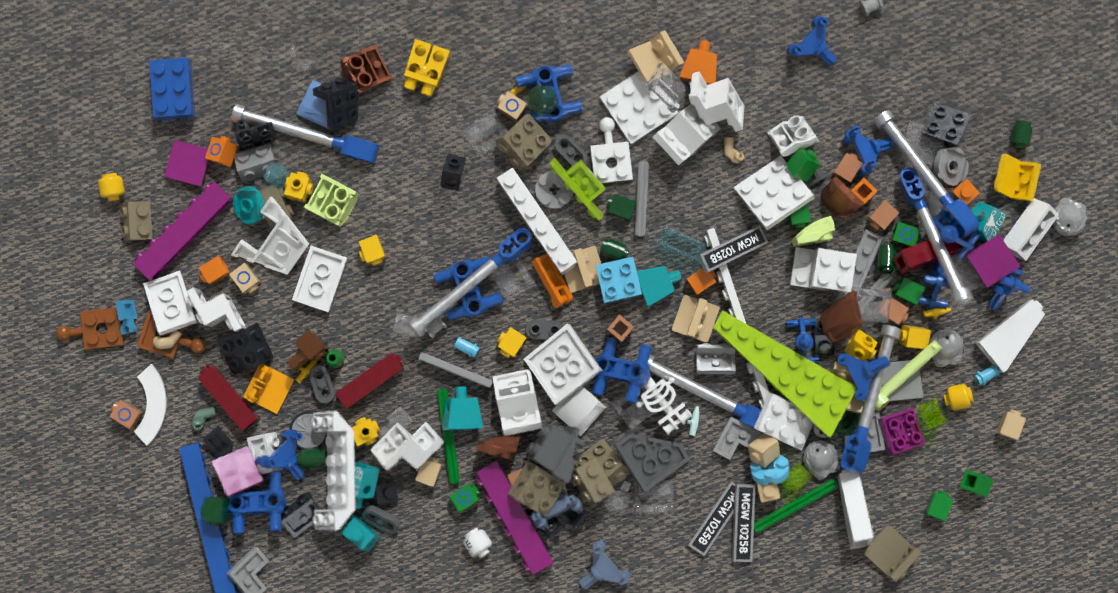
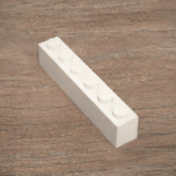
[497,167,578,275]

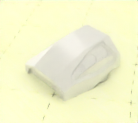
[767,115,819,157]
[552,386,606,436]

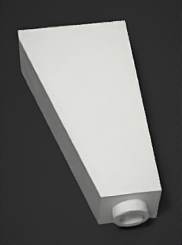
[976,299,1045,373]
[838,470,873,550]

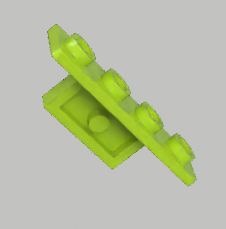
[550,157,605,221]

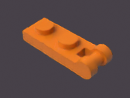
[531,254,573,308]

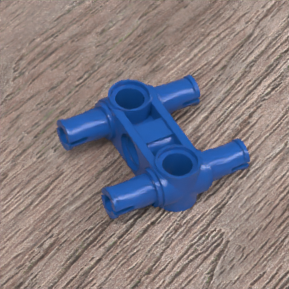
[515,64,583,123]
[434,256,504,321]
[591,337,652,404]
[229,472,287,534]

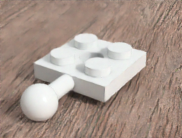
[590,117,633,183]

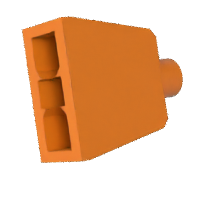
[679,40,717,85]

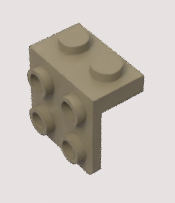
[494,114,551,169]
[574,439,630,487]
[569,458,615,506]
[864,525,921,582]

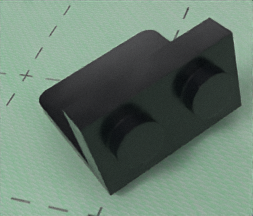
[313,78,358,129]
[218,322,274,374]

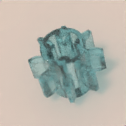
[263,163,289,187]

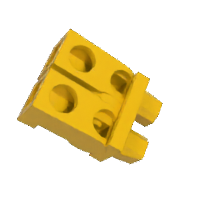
[404,39,451,97]

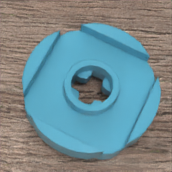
[750,455,789,485]

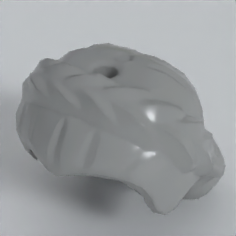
[1053,198,1087,236]
[929,329,964,367]
[803,440,840,480]

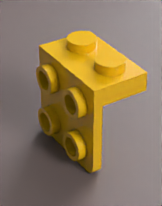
[994,154,1041,202]

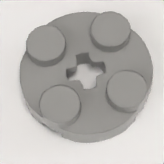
[932,147,969,186]
[535,171,573,209]

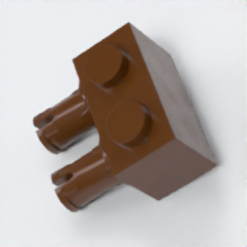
[286,330,328,371]

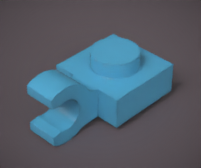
[115,300,137,335]

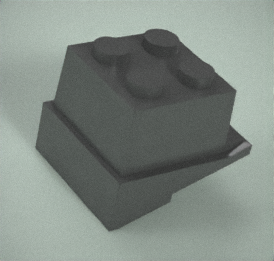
[526,424,585,483]

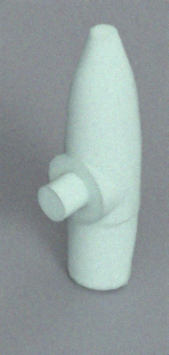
[687,406,699,436]

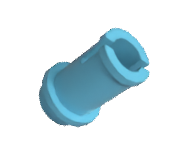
[454,337,480,358]
[974,364,1000,386]

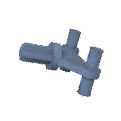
[532,494,584,531]
[579,540,630,589]

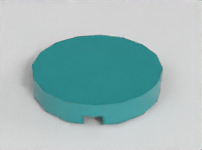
[233,186,265,225]

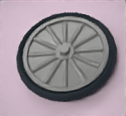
[289,411,327,450]

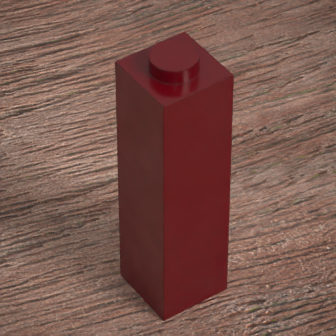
[893,240,962,275]
[335,353,405,409]
[198,365,260,431]

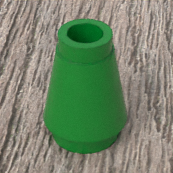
[325,349,345,368]

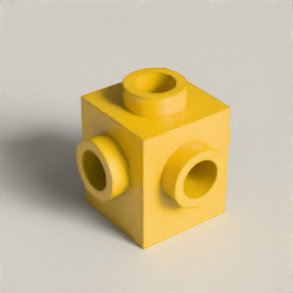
[284,172,314,203]
[843,329,878,362]
[351,417,380,446]

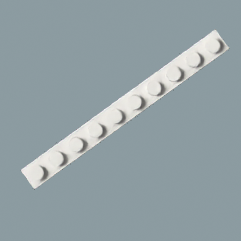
[704,228,769,410]

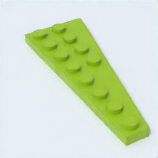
[713,311,857,438]

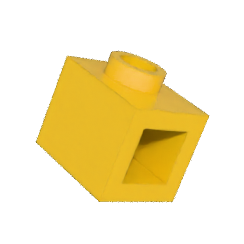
[359,235,386,266]
[899,325,931,349]
[497,327,527,358]

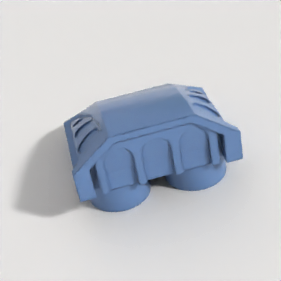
[297,80,329,129]

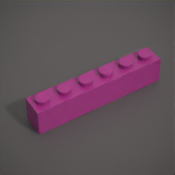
[133,182,233,281]
[476,460,553,574]

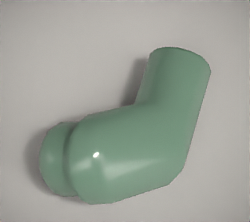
[191,407,217,431]

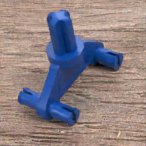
[786,16,837,66]
[841,125,893,179]
[933,211,980,259]
[918,261,951,309]
[988,268,1030,310]
[786,317,819,365]
[838,353,890,401]
[255,429,304,480]

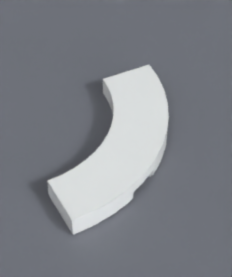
[134,364,167,446]

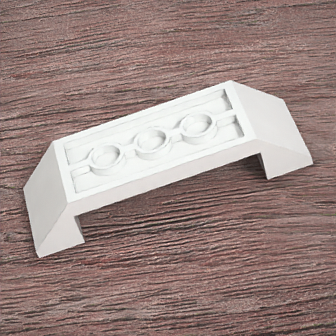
[312,411,355,530]

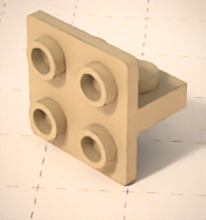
[564,246,601,293]
[672,295,720,343]

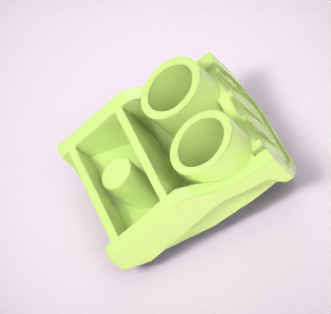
[304,174,358,227]
[792,216,835,247]

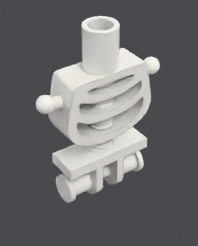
[636,376,693,435]

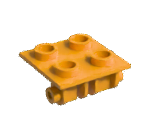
[243,364,295,414]

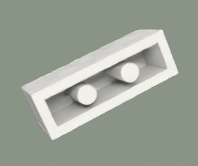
[1003,198,1059,261]

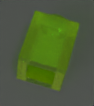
[919,398,947,430]
[781,462,812,493]

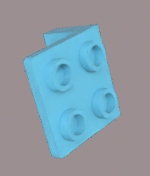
[596,257,642,304]

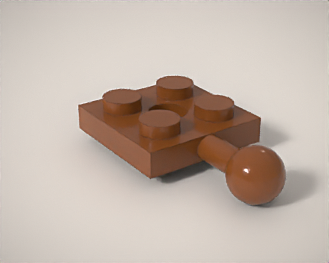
[56,307,124,350]
[137,310,206,359]

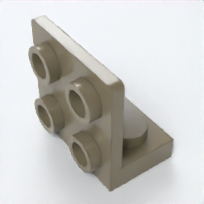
[508,460,566,516]

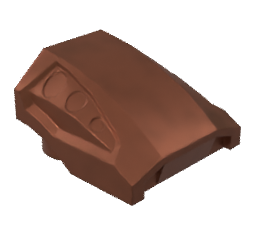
[340,44,393,95]
[820,177,864,218]
[820,291,864,343]
[476,436,520,459]

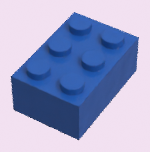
[149,58,196,121]

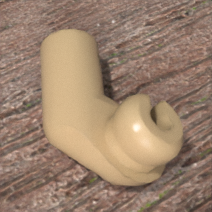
[724,137,744,163]
[153,330,182,349]

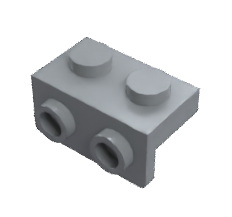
[234,143,279,182]
[696,343,736,374]

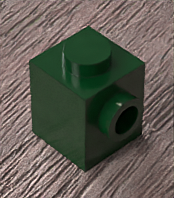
[201,497,230,526]

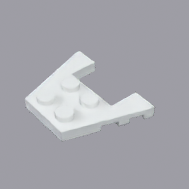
[231,197,309,275]

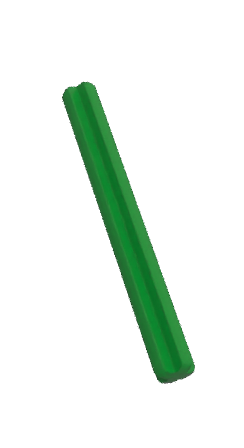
[437,389,460,484]
[754,479,838,533]

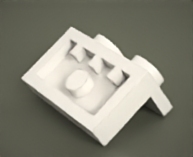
[247,432,283,474]

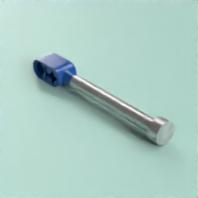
[231,104,380,164]
[874,110,979,238]
[899,167,973,306]
[408,228,532,337]
[841,325,902,474]
[648,355,761,428]

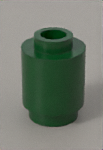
[1010,121,1033,150]
[600,239,629,261]
[878,244,897,274]
[298,448,327,469]

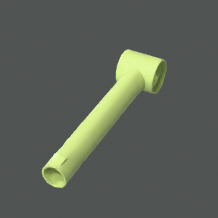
[875,340,942,412]

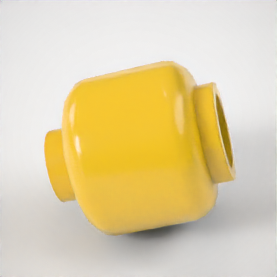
[98,173,125,201]
[944,384,974,411]

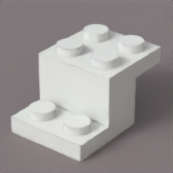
[689,71,744,132]
[653,104,721,165]
[790,247,857,293]
[187,287,247,332]
[493,369,542,436]
[371,422,444,470]

